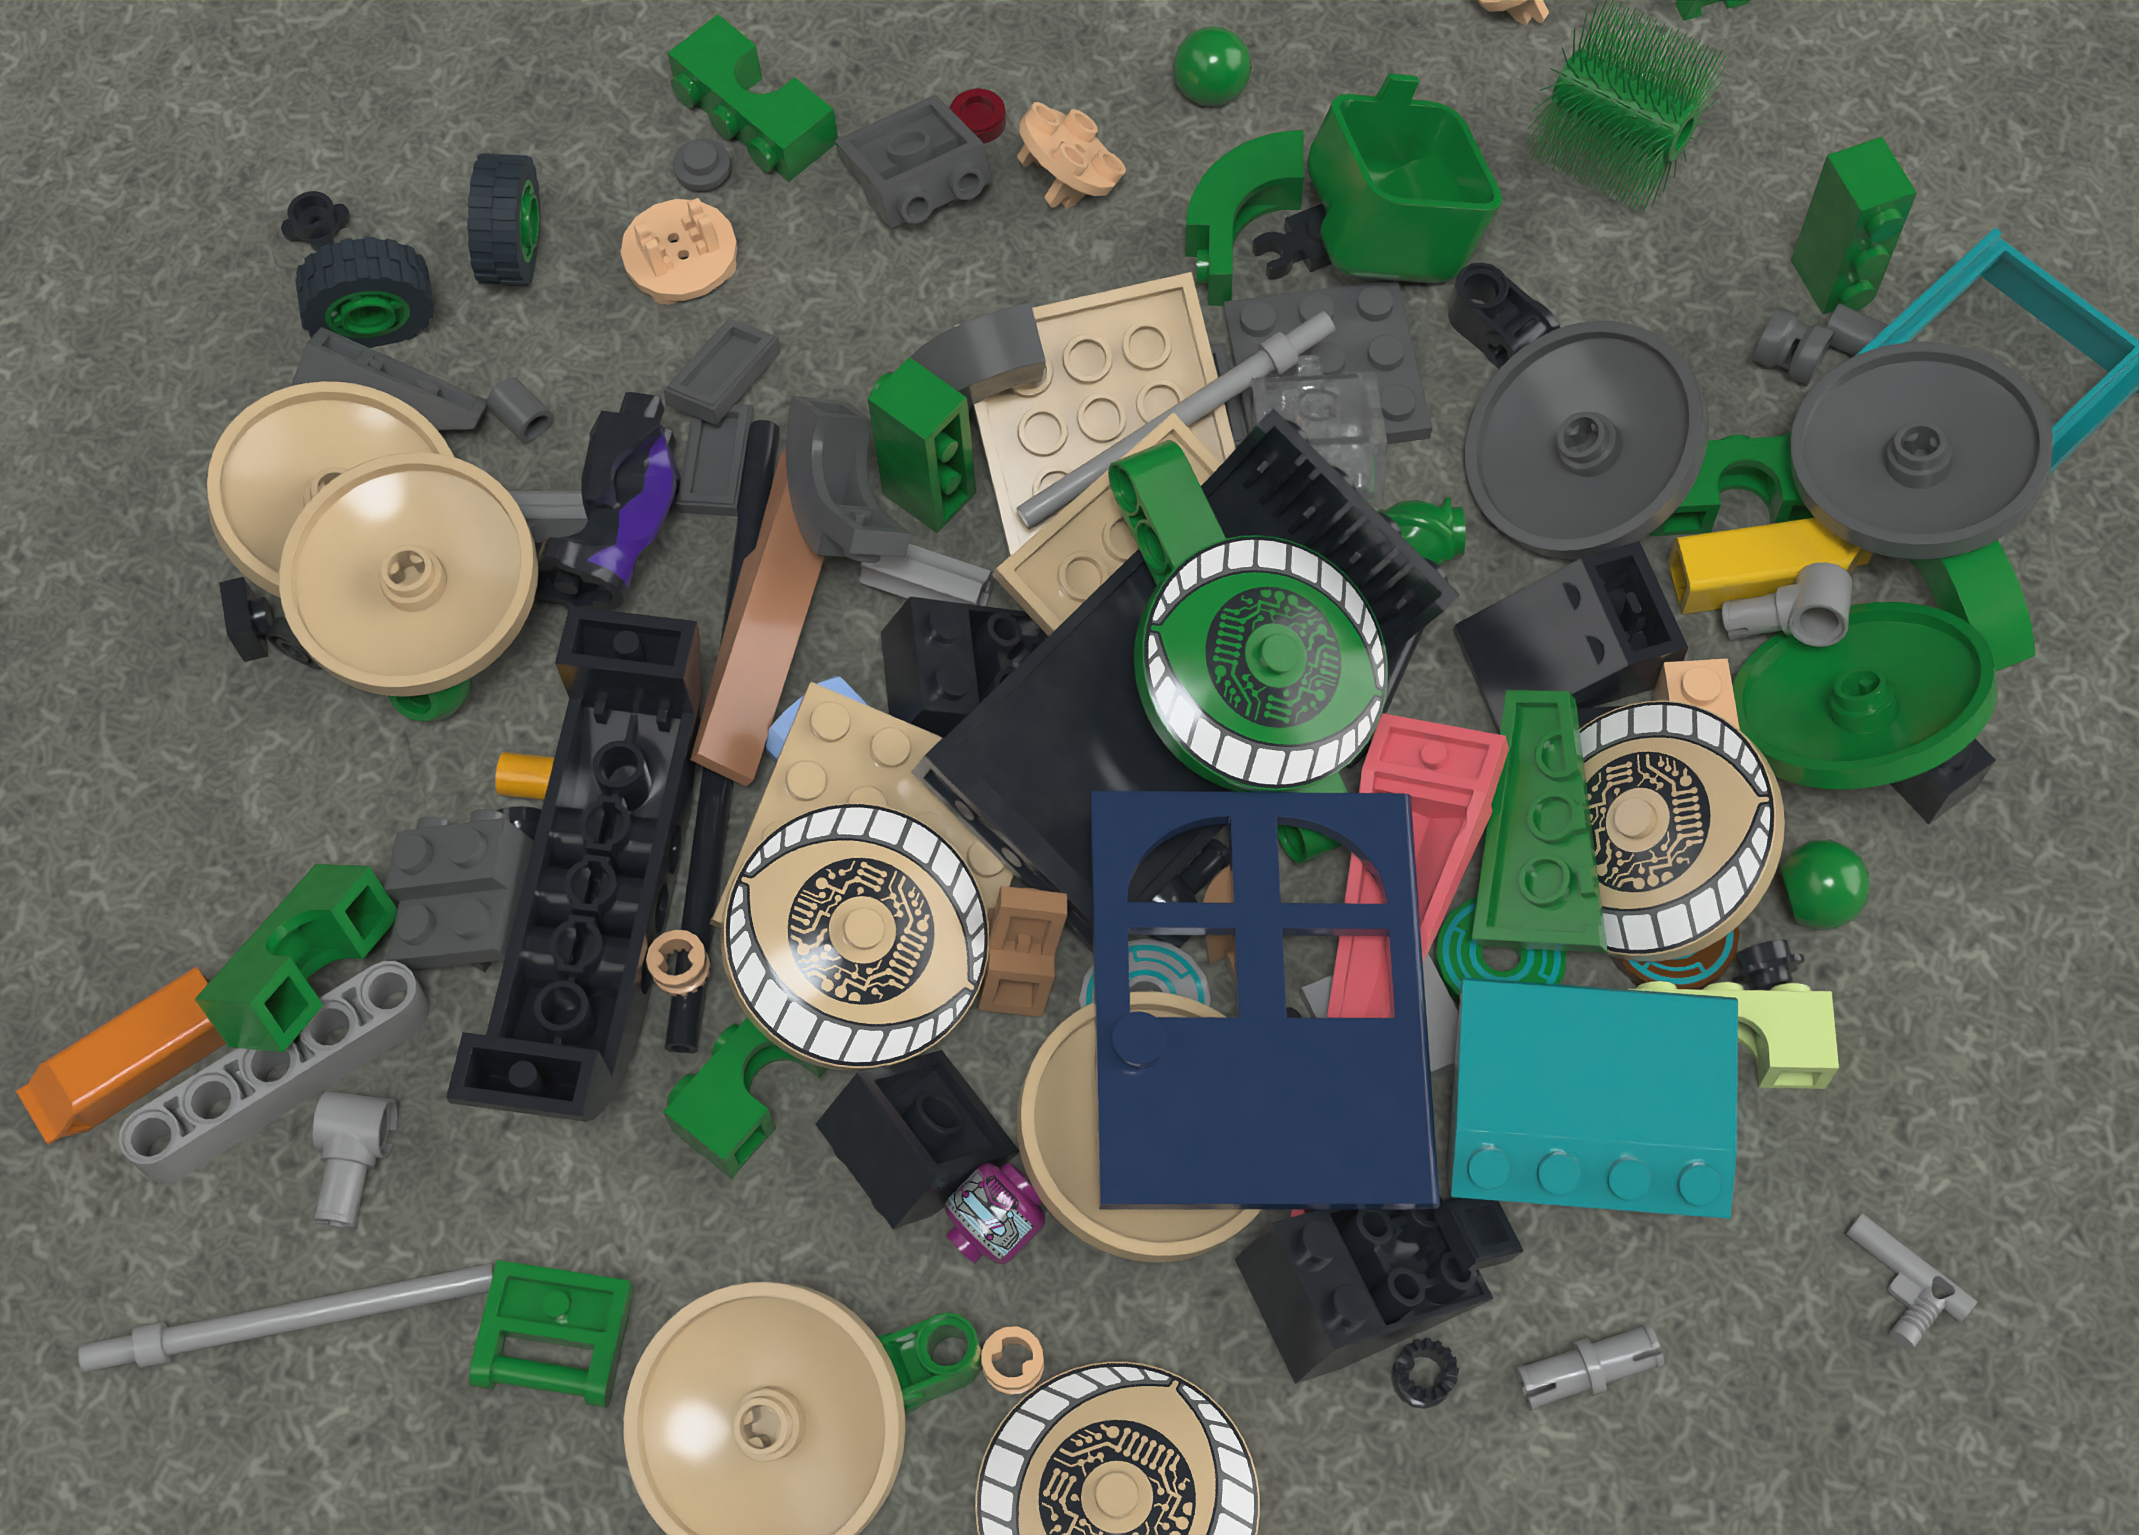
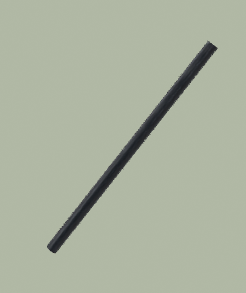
[664,420,780,1054]

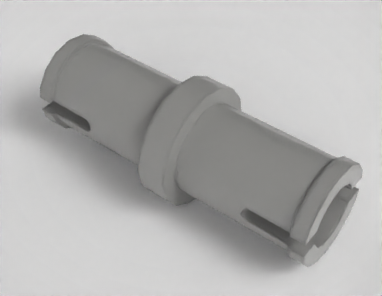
[1515,1323,1665,1411]

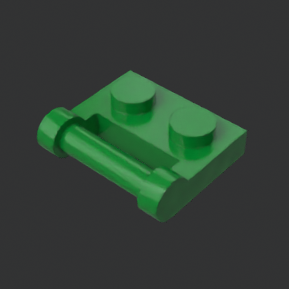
[469,1260,635,1408]

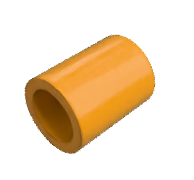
[495,752,555,800]

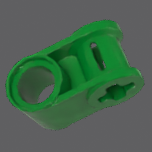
[877,1312,983,1415]

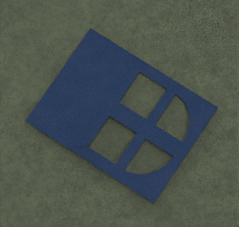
[1090,791,1440,1210]

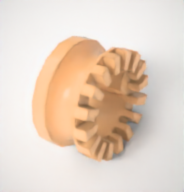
[646,930,711,997]
[981,1326,1044,1395]

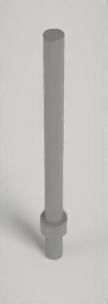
[1016,311,1336,528]
[78,1263,495,1372]

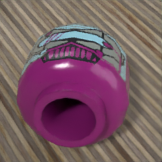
[945,1161,1046,1264]

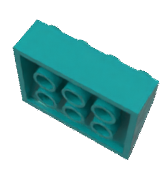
[1446,977,1738,1219]

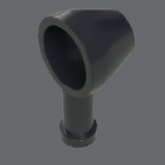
[1148,839,1230,949]

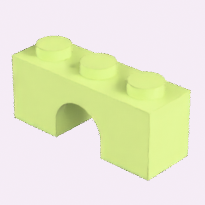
[1628,981,1839,1089]

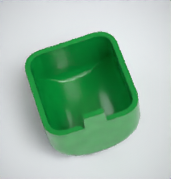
[1307,73,1503,283]

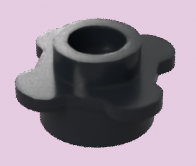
[281,191,350,251]
[1732,939,1805,991]

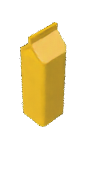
[1667,518,1873,615]

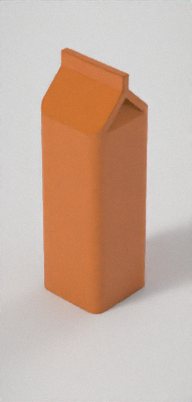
[16,966,226,1145]

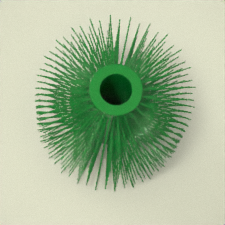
[1525,0,1726,213]

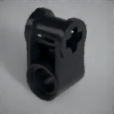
[1448,262,1560,369]

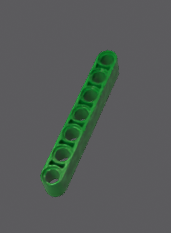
[1108,440,1348,864]

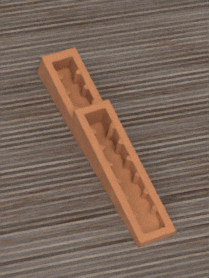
[690,449,825,786]

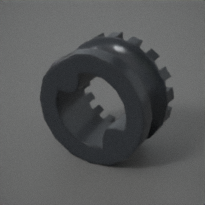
[1391,1337,1459,1409]

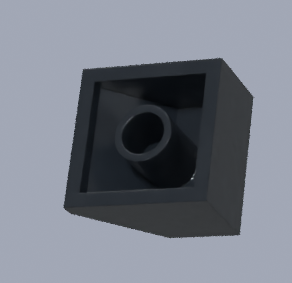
[815,1050,1020,1229]

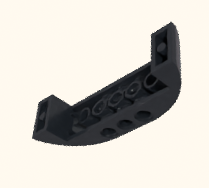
[446,606,701,1122]

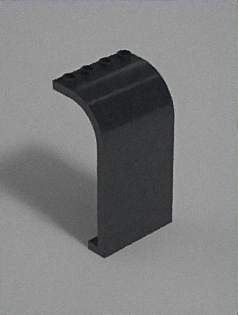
[911,408,1460,953]

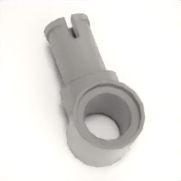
[1722,562,1853,647]
[313,1091,398,1229]

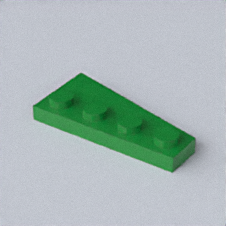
[1472,690,1608,953]

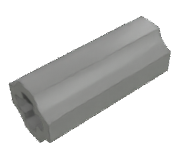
[859,544,994,606]

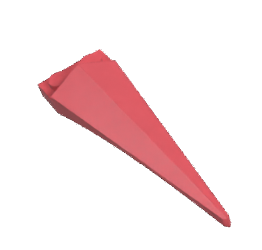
[1291,713,1509,1217]

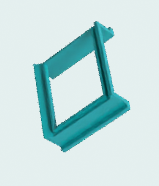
[1854,227,2139,475]

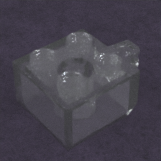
[1249,355,1387,501]

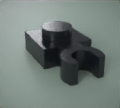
[1252,203,1332,280]

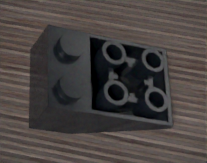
[1454,541,1688,735]
[881,596,1048,738]
[1235,1195,1493,1384]

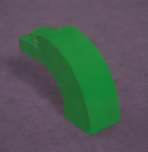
[1185,130,1304,306]
[1908,540,2035,671]

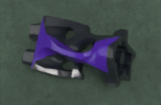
[534,392,681,611]

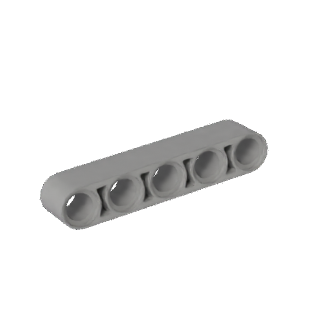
[118,961,430,1183]

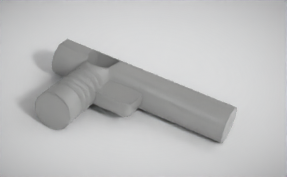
[1846,1213,1978,1350]

